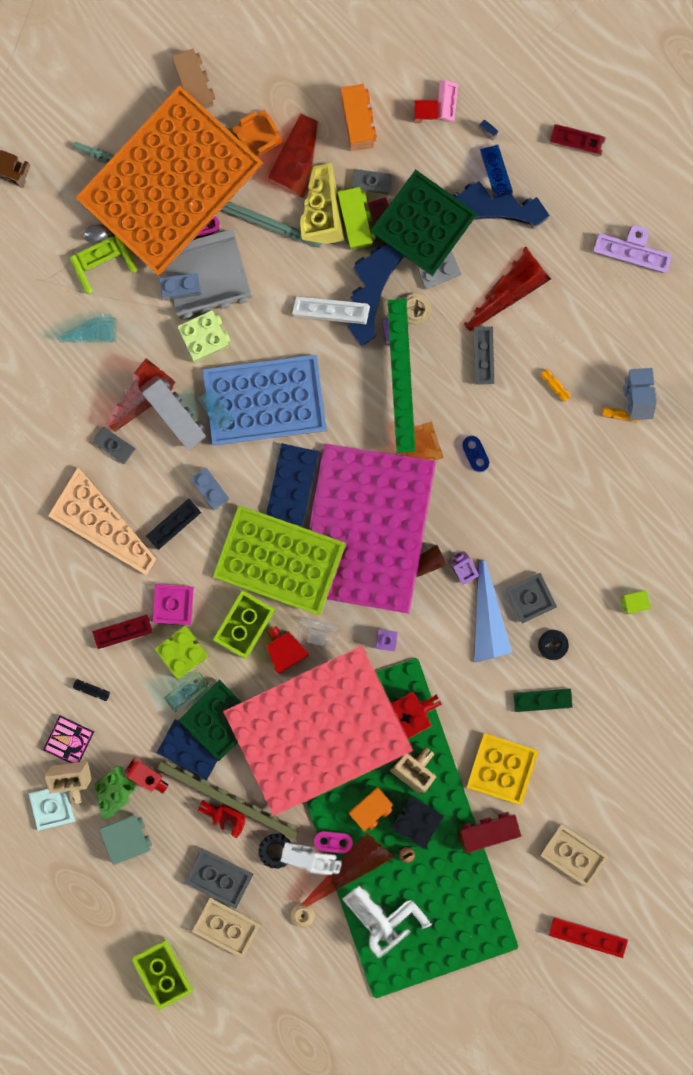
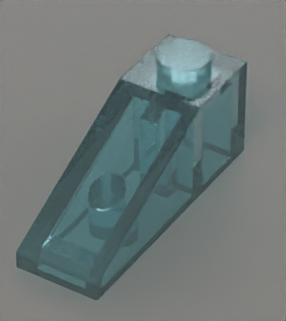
[57,314,117,342]

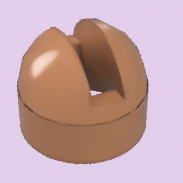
[399,847,415,863]

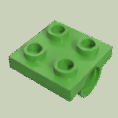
[95,766,136,819]

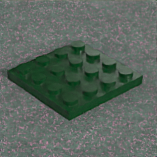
[370,169,478,277]

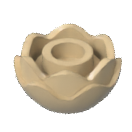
[291,903,315,928]

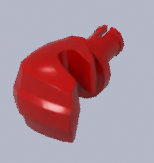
[197,800,246,838]

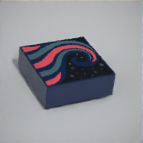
[479,120,498,140]

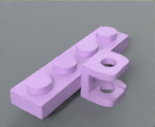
[593,225,672,273]

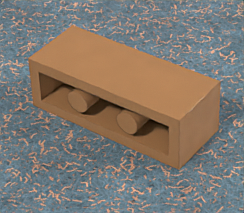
[172,48,216,109]

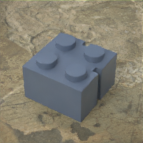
[623,368,657,420]

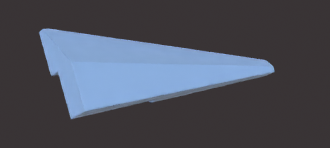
[474,560,512,663]

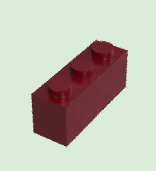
[457,812,522,853]

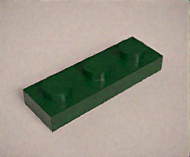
[513,688,573,712]

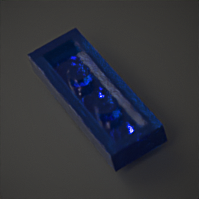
[480,145,513,198]

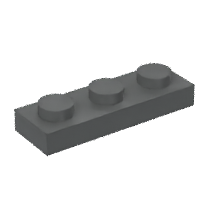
[473,326,495,385]

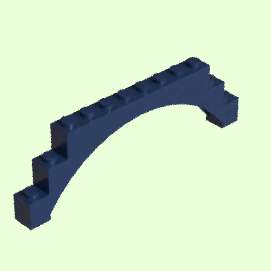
[348,181,550,347]

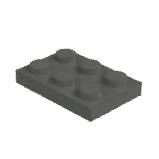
[185,848,253,909]

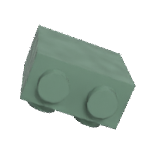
[99,814,152,865]

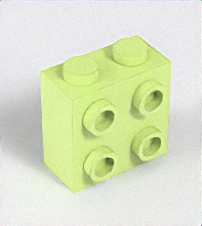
[178,311,231,363]

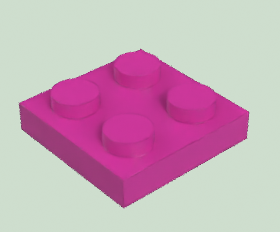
[153,584,194,625]

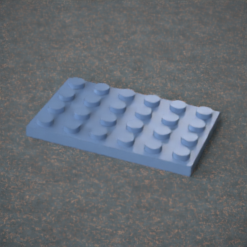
[203,355,327,446]

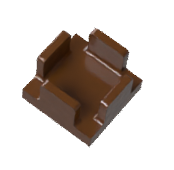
[0,150,31,188]

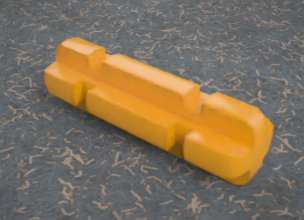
[540,369,571,402]
[602,406,639,423]

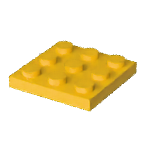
[466,733,539,806]

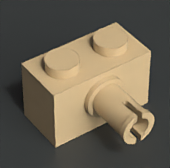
[390,747,436,795]
[45,761,92,805]

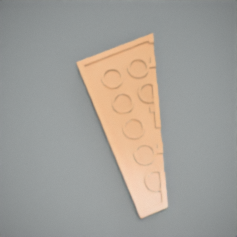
[48,467,157,575]

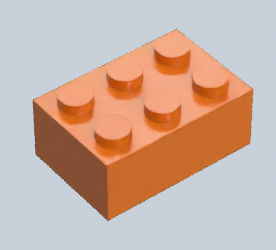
[341,83,377,151]

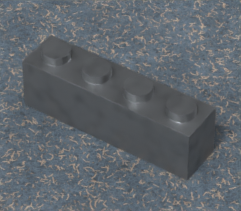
[139,374,206,451]

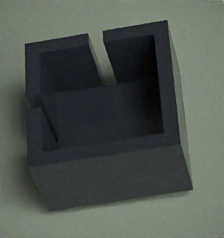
[391,794,445,849]

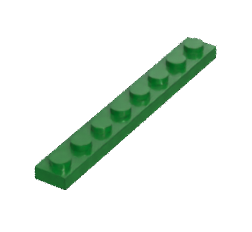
[387,298,416,453]

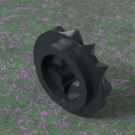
[538,630,569,660]

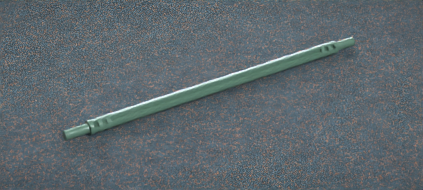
[73,141,322,248]

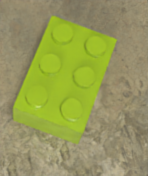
[213,590,276,659]
[132,938,194,1011]

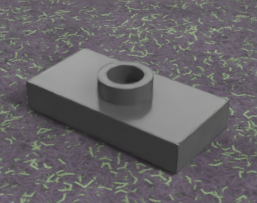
[352,169,392,194]
[93,427,135,464]

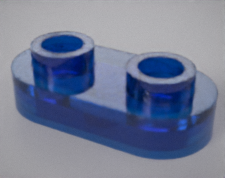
[462,436,489,473]

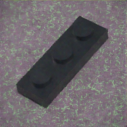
[146,498,202,551]

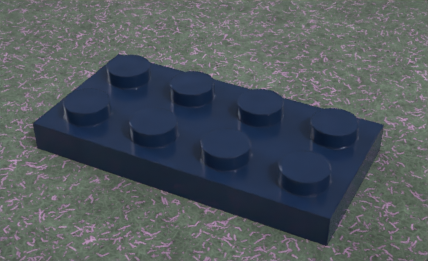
[266,443,319,526]

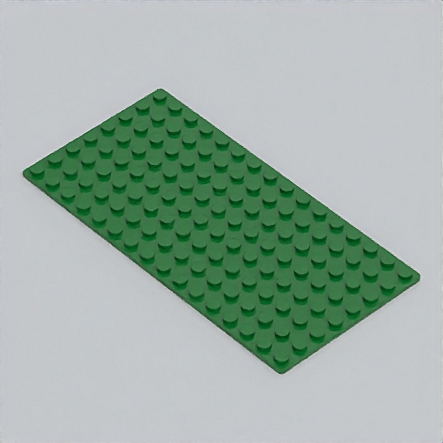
[305,658,518,998]

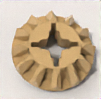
[406,294,432,325]

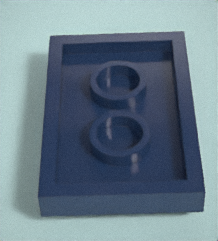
[157,719,218,780]

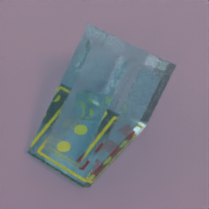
[164,672,210,713]

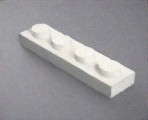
[292,296,370,324]

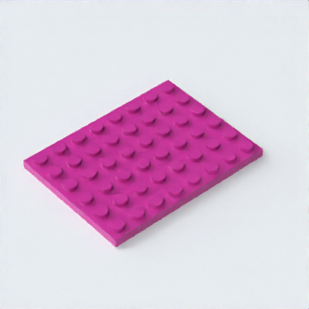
[309,444,436,614]

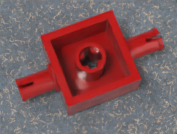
[391,691,442,739]

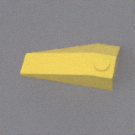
[300,163,345,244]

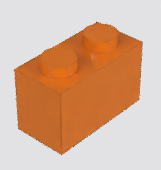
[349,787,393,831]

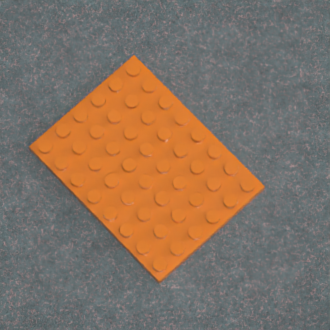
[75,85,264,276]

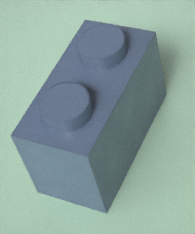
[160,273,202,301]
[191,467,230,510]

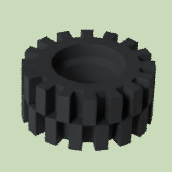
[258,833,291,869]

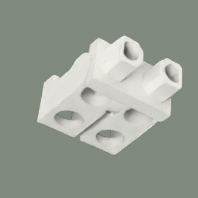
[281,843,341,875]

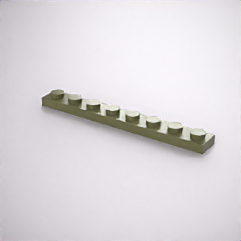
[157,760,298,840]

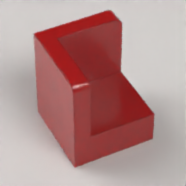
[414,100,438,123]

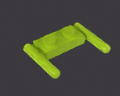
[69,235,138,295]

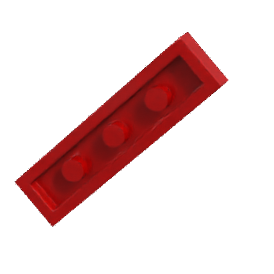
[548,917,628,958]

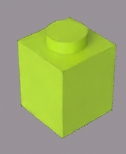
[620,590,651,614]

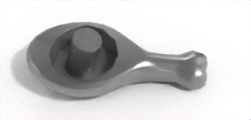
[83,224,113,243]

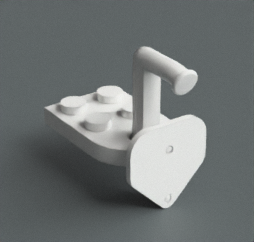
[343,887,432,958]

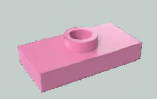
[438,80,458,122]

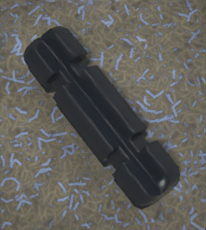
[73,679,110,701]

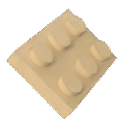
[540,824,610,888]
[192,897,261,959]

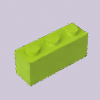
[338,187,376,251]

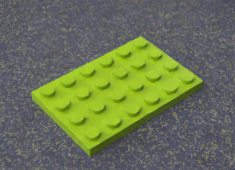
[213,505,346,616]

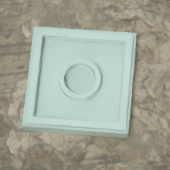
[28,789,75,831]

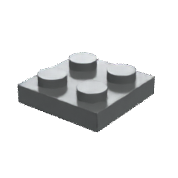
[506,572,557,624]

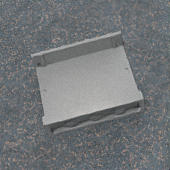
[165,229,252,320]

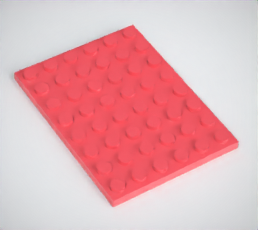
[223,645,413,816]

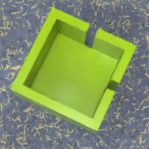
[155,626,209,680]

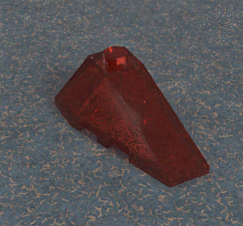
[268,113,318,198]
[106,358,176,432]

